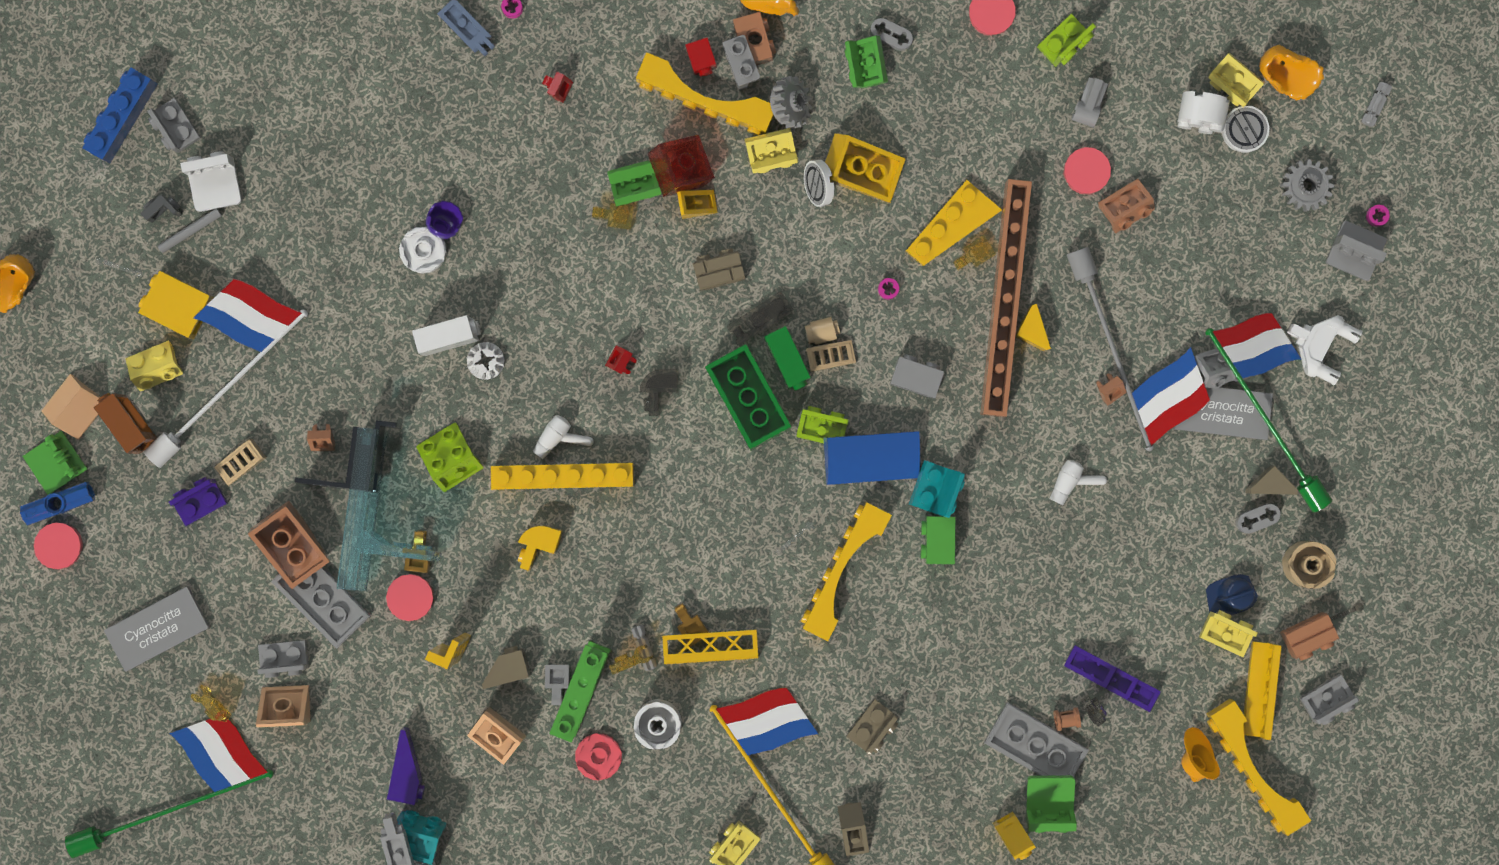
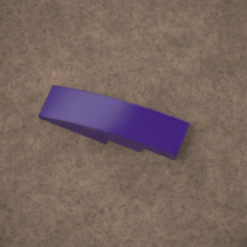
[1064,645,1161,713]

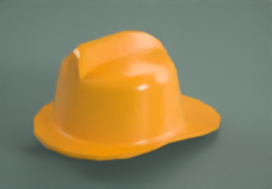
[1181,727,1220,782]

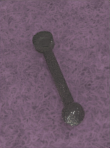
[1330,603,1364,622]

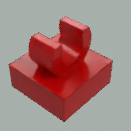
[542,72,573,103]
[605,345,637,374]

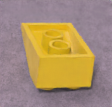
[825,134,905,203]

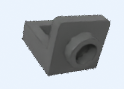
[140,195,182,223]

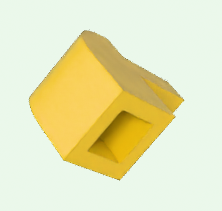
[518,526,563,571]

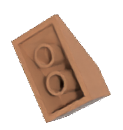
[248,501,330,589]

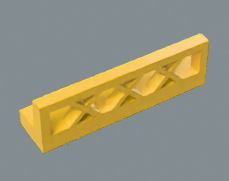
[662,630,758,664]
[425,633,471,669]
[1244,641,1281,740]

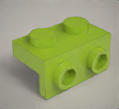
[796,406,849,444]

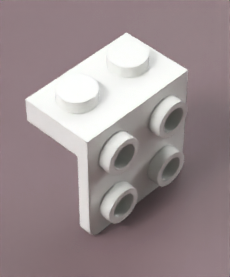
[180,151,242,212]

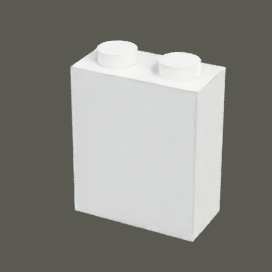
[412,315,481,356]

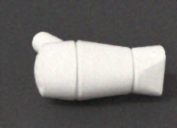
[533,415,594,459]
[1049,460,1107,505]

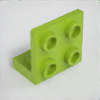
[1037,14,1096,67]
[416,423,484,492]

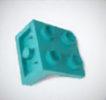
[909,460,965,518]
[397,810,447,865]

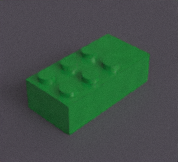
[705,344,792,451]

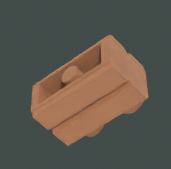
[1280,612,1339,660]

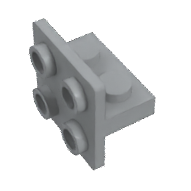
[1325,221,1387,281]

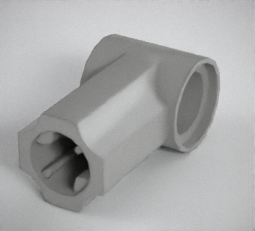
[1071,77,1108,128]

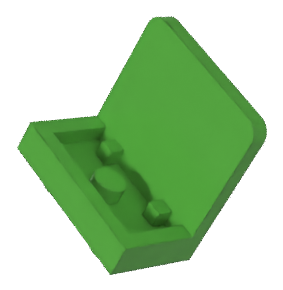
[1026,775,1077,833]

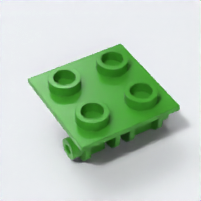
[22,430,88,495]

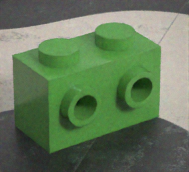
[920,516,956,564]

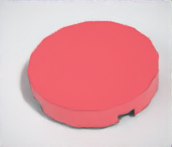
[969,0,1016,35]
[1063,147,1111,195]
[34,522,83,569]
[386,574,434,621]
[575,733,622,780]

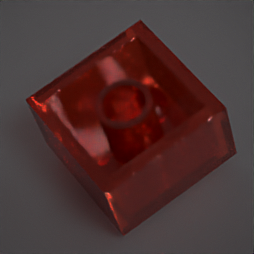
[648,134,715,197]

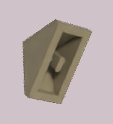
[1246,466,1298,495]

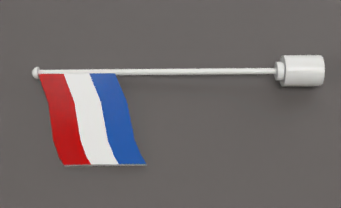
[143,279,308,468]

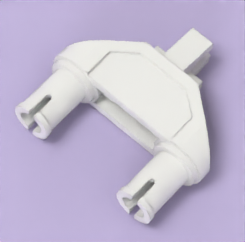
[1287,315,1362,385]

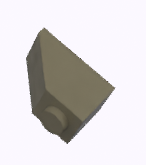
[482,645,531,689]
[837,802,869,857]

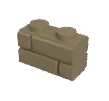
[693,248,745,292]

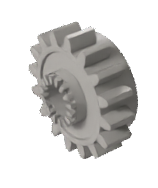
[770,76,812,129]
[1280,159,1334,212]

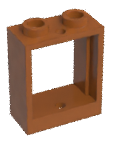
[93,393,157,454]

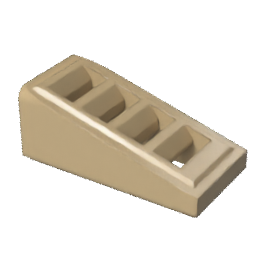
[806,340,856,372]
[214,439,266,486]

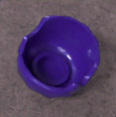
[426,201,463,239]

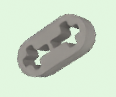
[870,18,913,51]
[1235,504,1281,534]

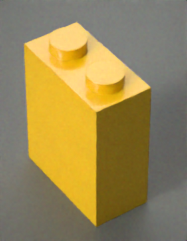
[138,271,214,339]

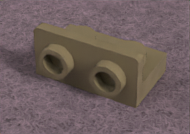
[846,699,898,755]

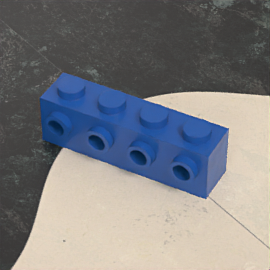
[82,67,158,163]

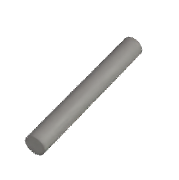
[157,208,222,253]

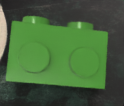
[845,35,888,89]
[607,160,662,206]

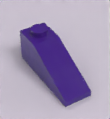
[387,727,425,805]

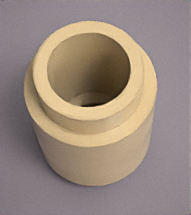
[805,317,840,345]

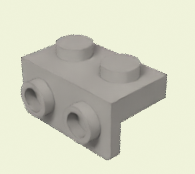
[1299,674,1360,725]

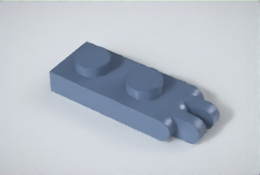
[437,0,495,56]

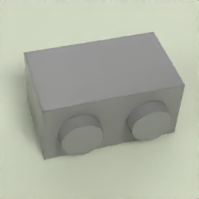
[889,354,944,399]

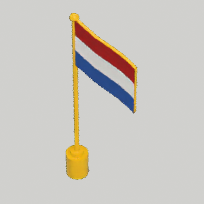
[709,688,835,865]

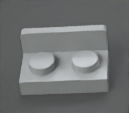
[722,35,760,91]
[147,98,201,153]
[1195,348,1238,389]
[257,640,309,678]

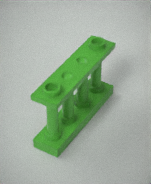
[549,640,611,743]

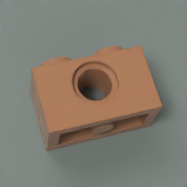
[733,12,776,66]

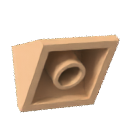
[42,374,100,440]
[256,685,311,727]
[467,707,526,765]

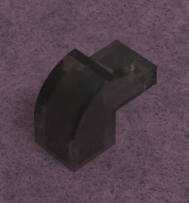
[639,369,678,417]

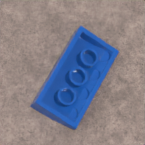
[823,431,920,485]

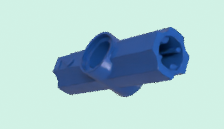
[20,482,95,526]

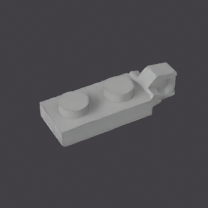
[380,812,415,865]

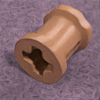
[1053,707,1081,732]

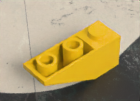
[992,811,1036,860]

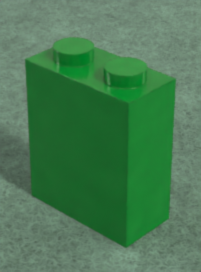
[764,326,811,391]

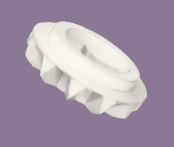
[467,342,504,380]

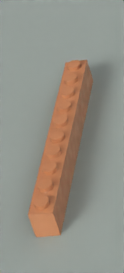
[980,179,1032,417]

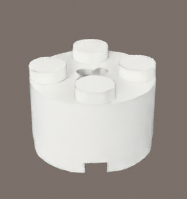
[1177,91,1230,134]
[634,699,682,749]

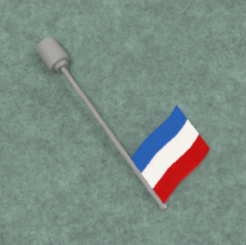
[1067,247,1210,451]

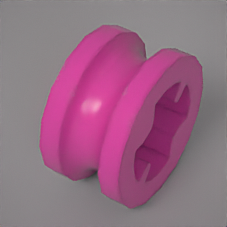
[501,0,523,19]
[1366,205,1390,227]
[878,278,899,300]

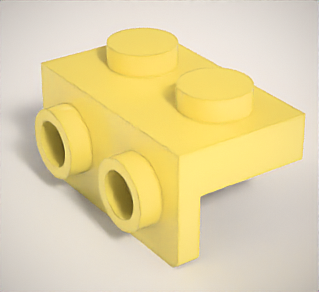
[1208,53,1265,107]
[745,128,798,173]
[125,340,183,391]
[1199,610,1258,657]
[709,820,761,865]

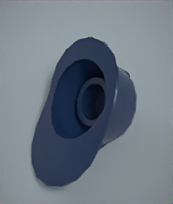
[1206,574,1258,616]

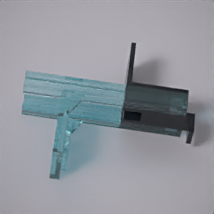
[294,420,442,591]

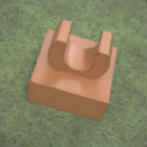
[1096,374,1127,406]
[307,424,335,451]

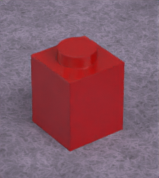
[685,37,716,77]

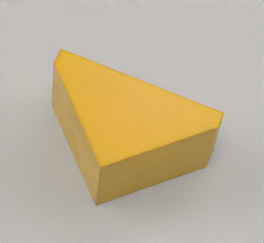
[677,190,718,219]
[1015,304,1051,351]

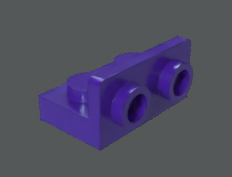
[169,477,228,526]

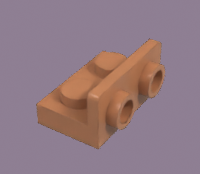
[1098,179,1155,233]

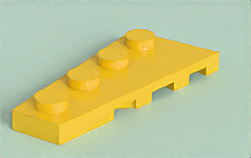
[906,180,1002,266]

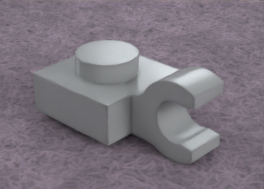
[545,664,570,705]

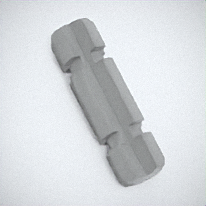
[1361,82,1392,127]
[632,625,657,671]

